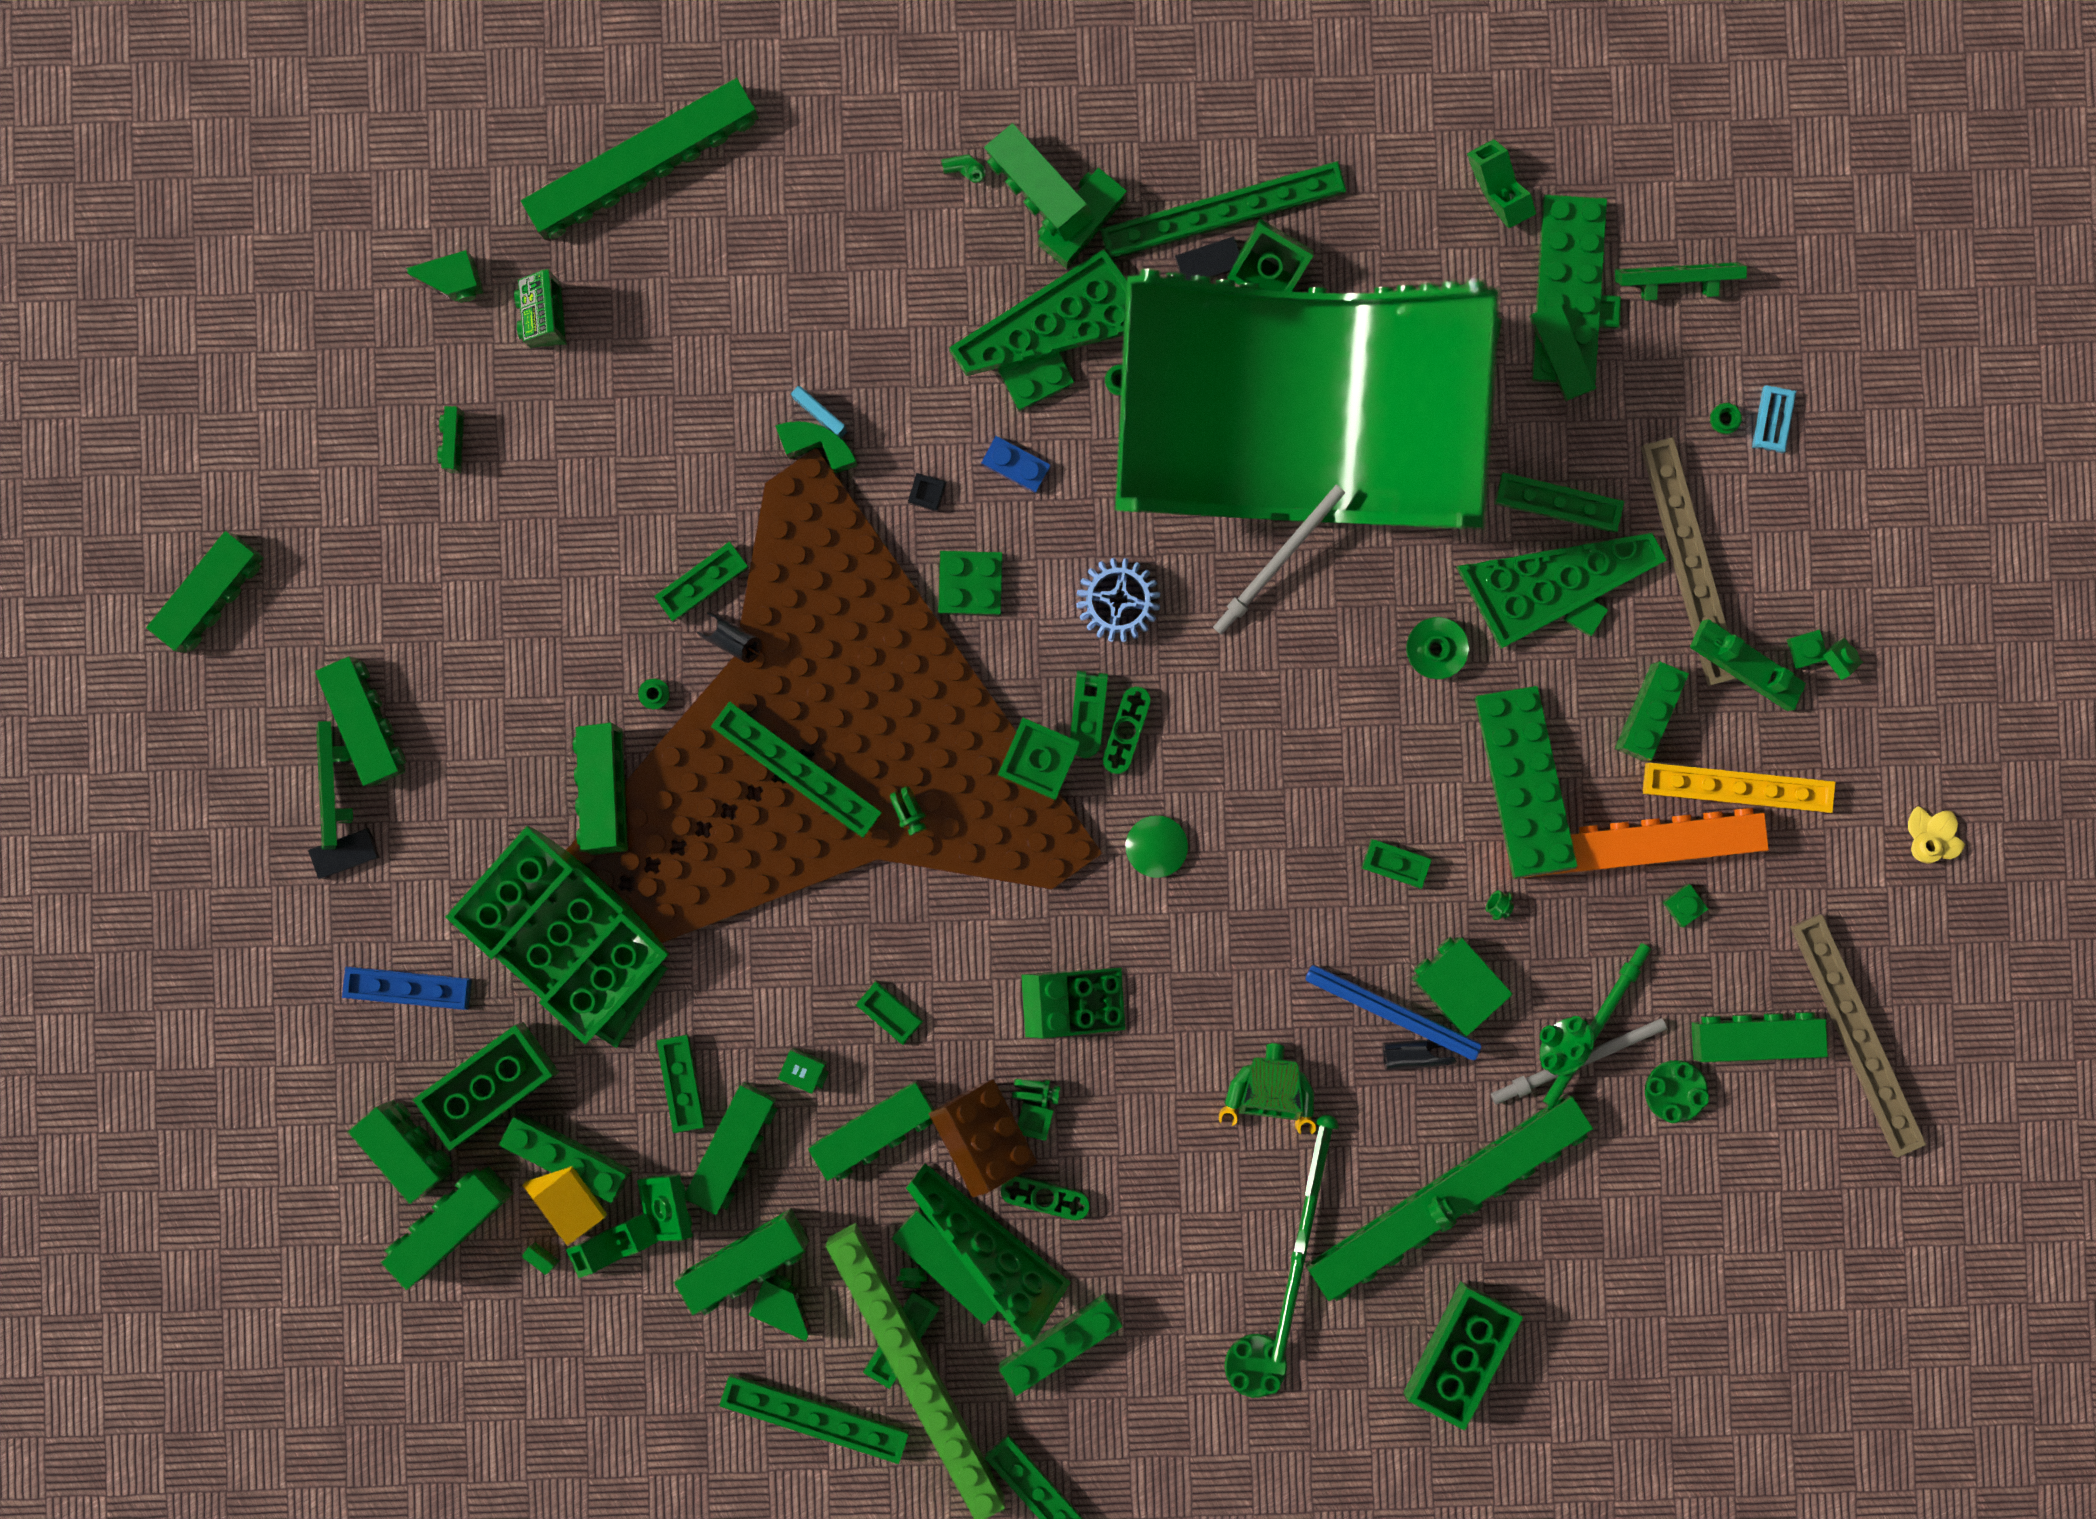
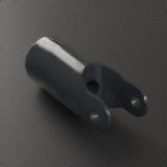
[697,612,762,663]
[1382,1039,1457,1071]

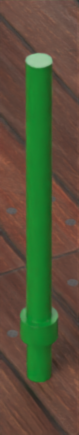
[1543,943,1652,1108]

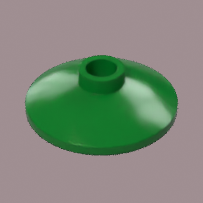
[1406,617,1469,680]

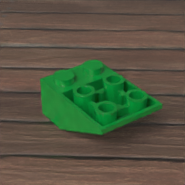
[1021,968,1125,1039]

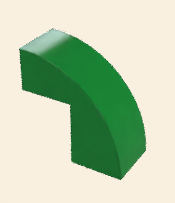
[1467,139,1536,228]
[775,421,858,475]
[566,1213,658,1278]

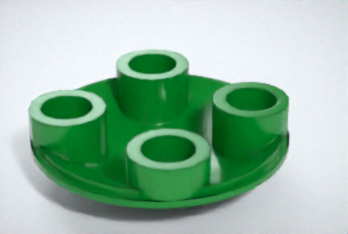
[1126,815,1188,878]
[1540,1016,1594,1076]
[1645,1060,1709,1123]
[1224,1334,1287,1398]

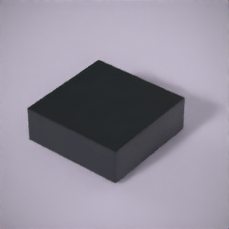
[908,473,947,512]

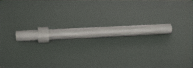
[1213,484,1346,635]
[1490,1018,1667,1105]

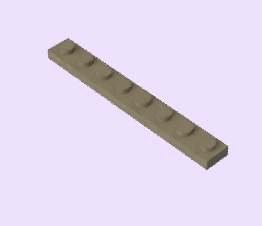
[1641,437,1736,686]
[1790,914,1926,1158]

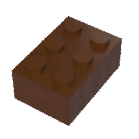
[929,1079,1038,1198]

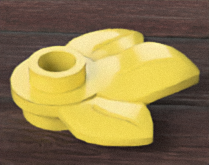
[1908,806,1965,864]

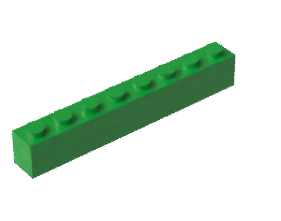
[520,77,759,240]

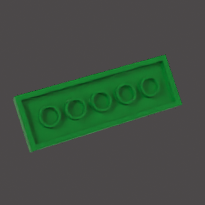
[1531,195,1607,383]
[1475,686,1577,879]

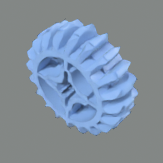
[1076,558,1160,642]

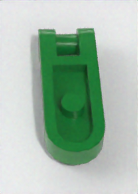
[1070,670,1108,759]

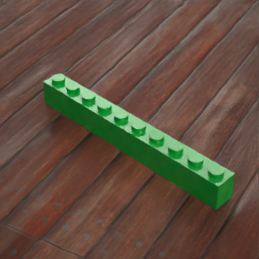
[1305,1094,1593,1302]

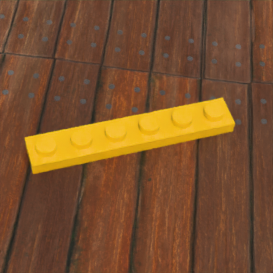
[1642,763,1835,813]

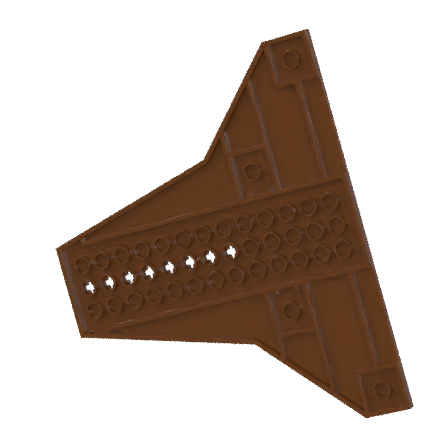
[566,448,1103,943]

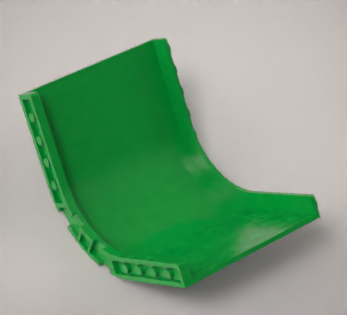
[1115,269,1500,529]

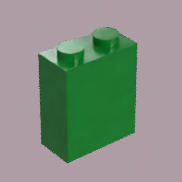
[1411,937,1513,1036]

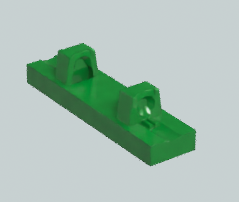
[1615,262,1747,301]
[1689,619,1806,711]
[316,721,353,850]

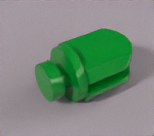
[890,786,927,836]
[1011,1079,1061,1108]

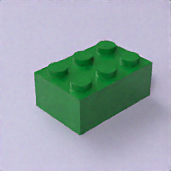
[348,1100,454,1204]

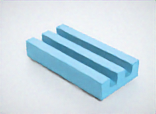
[1752,385,1796,453]
[791,386,847,439]

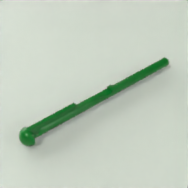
[1271,1115,1339,1363]

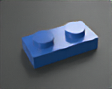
[981,436,1051,494]

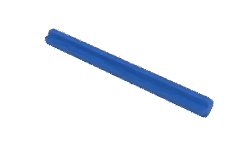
[1305,965,1482,1060]

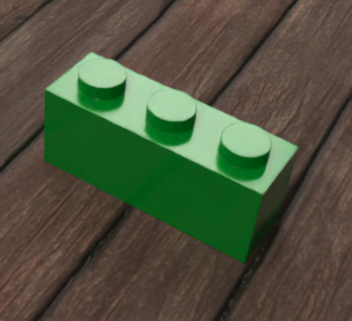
[1038,167,1127,269]
[1615,661,1689,761]

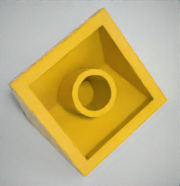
[522,1166,607,1246]

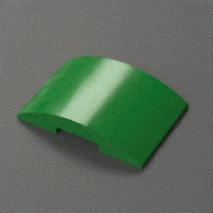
[445,825,669,1045]

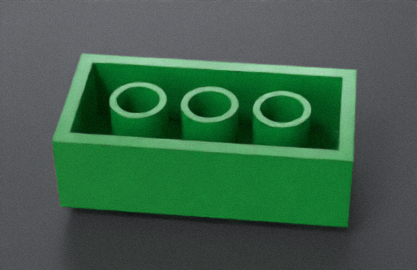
[412,1022,560,1151]
[380,1166,514,1291]
[673,1208,810,1316]
[1403,1281,1523,1431]

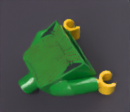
[1219,1043,1316,1135]

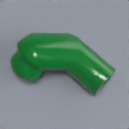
[941,154,986,183]

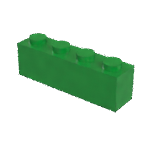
[984,123,1094,242]
[146,531,264,654]
[315,656,406,787]
[573,722,628,855]
[1691,1012,1828,1062]
[808,1080,935,1182]
[685,1082,778,1215]
[499,1113,632,1203]
[891,1206,998,1325]
[999,1293,1123,1396]

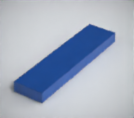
[342,966,472,1010]

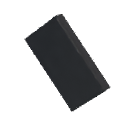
[1175,236,1240,280]
[308,828,380,879]

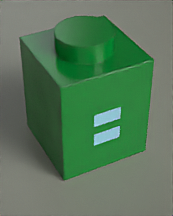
[778,1048,829,1094]

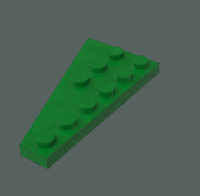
[949,249,1127,376]
[1456,533,1667,649]
[906,1163,1071,1348]

